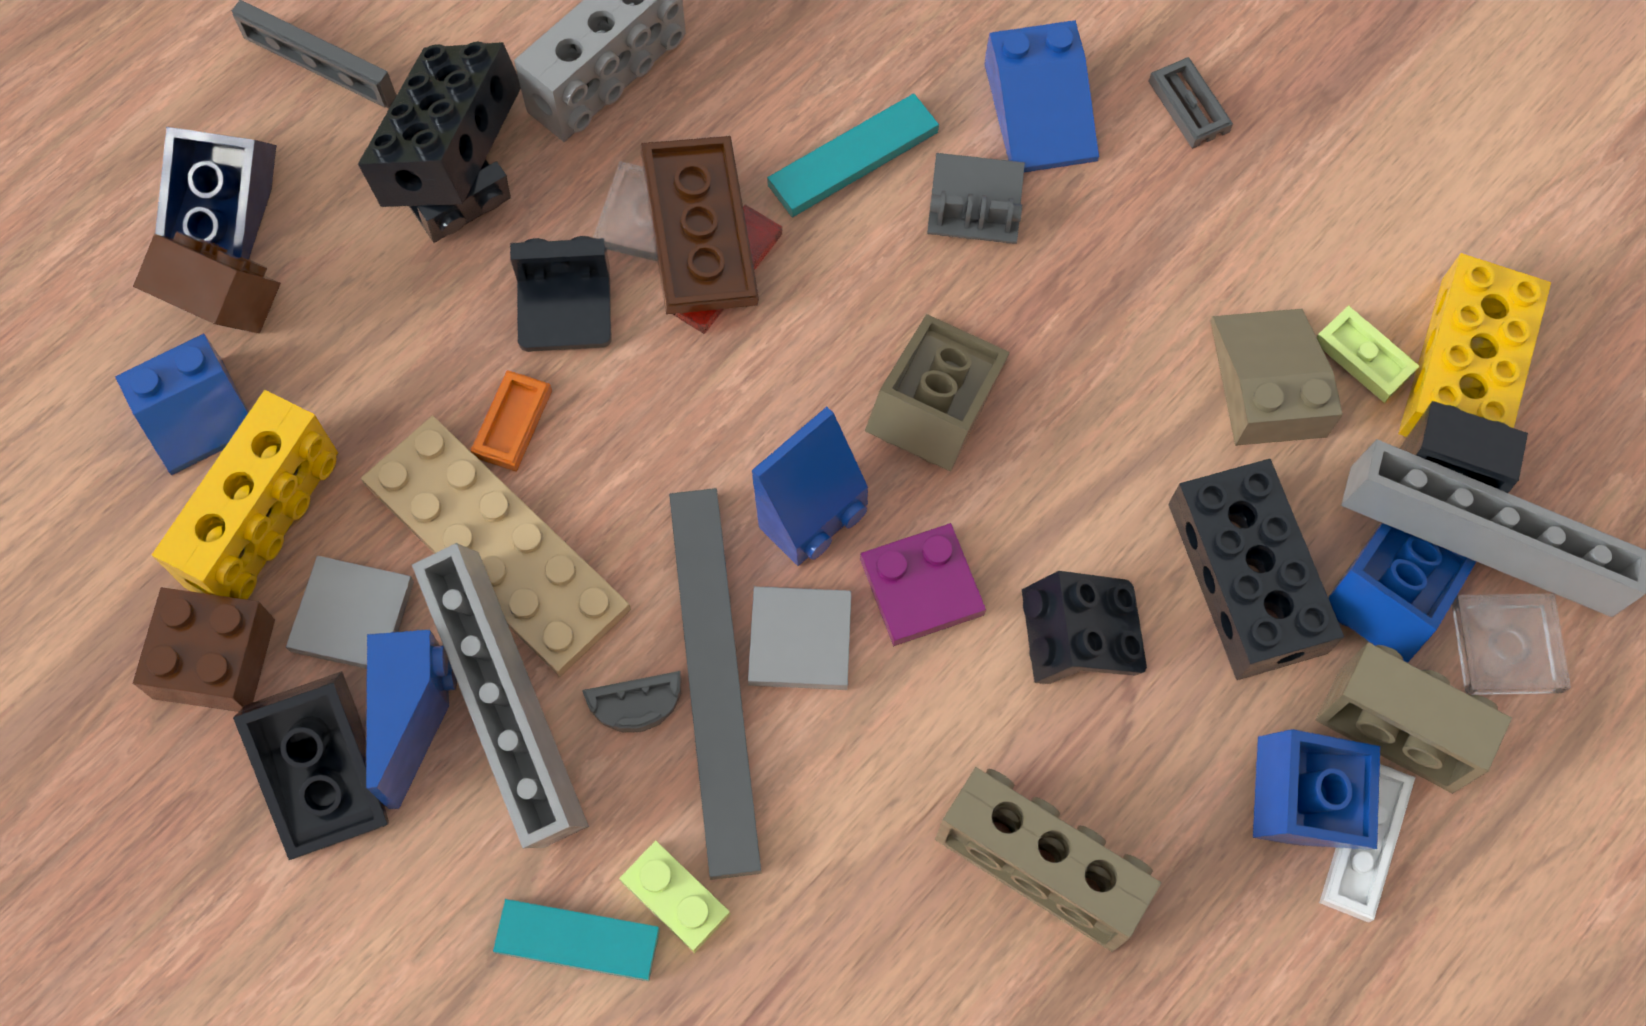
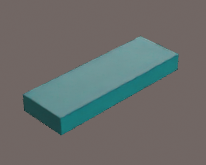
[493,899,660,982]

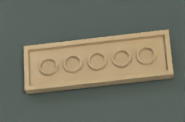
[361,415,631,677]

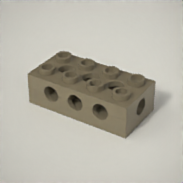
[935,767,1162,952]

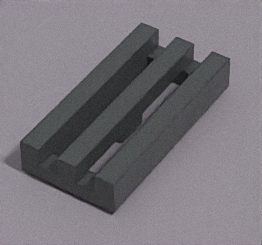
[1148,57,1233,149]

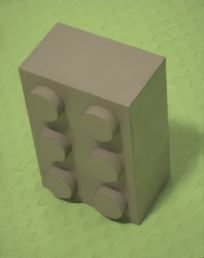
[1315,643,1512,794]

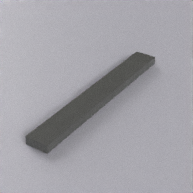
[669,488,762,880]

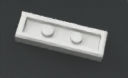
[1319,764,1415,923]

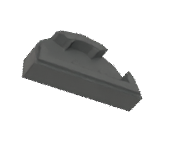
[582,671,681,733]

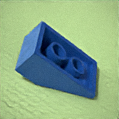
[984,20,1099,172]
[752,406,868,566]
[1328,522,1477,663]
[366,630,457,809]

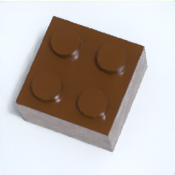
[133,232,281,334]
[132,587,275,712]

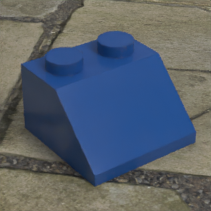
[115,333,249,475]
[1253,729,1380,850]

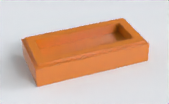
[470,370,552,472]

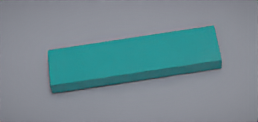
[767,93,939,218]

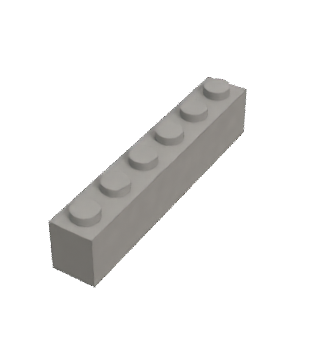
[1341,439,1646,617]
[412,543,589,849]

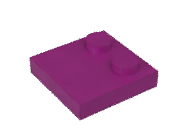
[860,523,986,646]

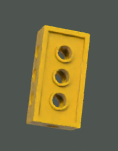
[1398,253,1552,437]
[152,390,338,600]

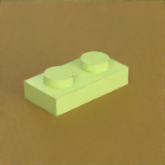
[1317,305,1420,403]
[619,841,731,953]

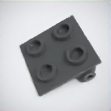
[927,153,1025,244]

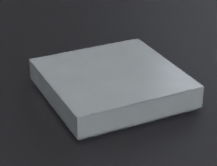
[286,556,414,669]
[748,586,851,690]

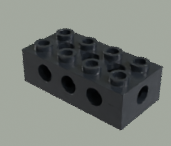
[358,41,521,207]
[1168,458,1344,680]

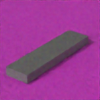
[231,0,397,108]

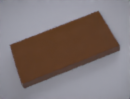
[641,136,759,315]

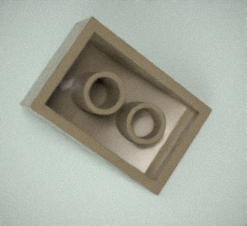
[1210,309,1343,446]
[865,314,1010,471]

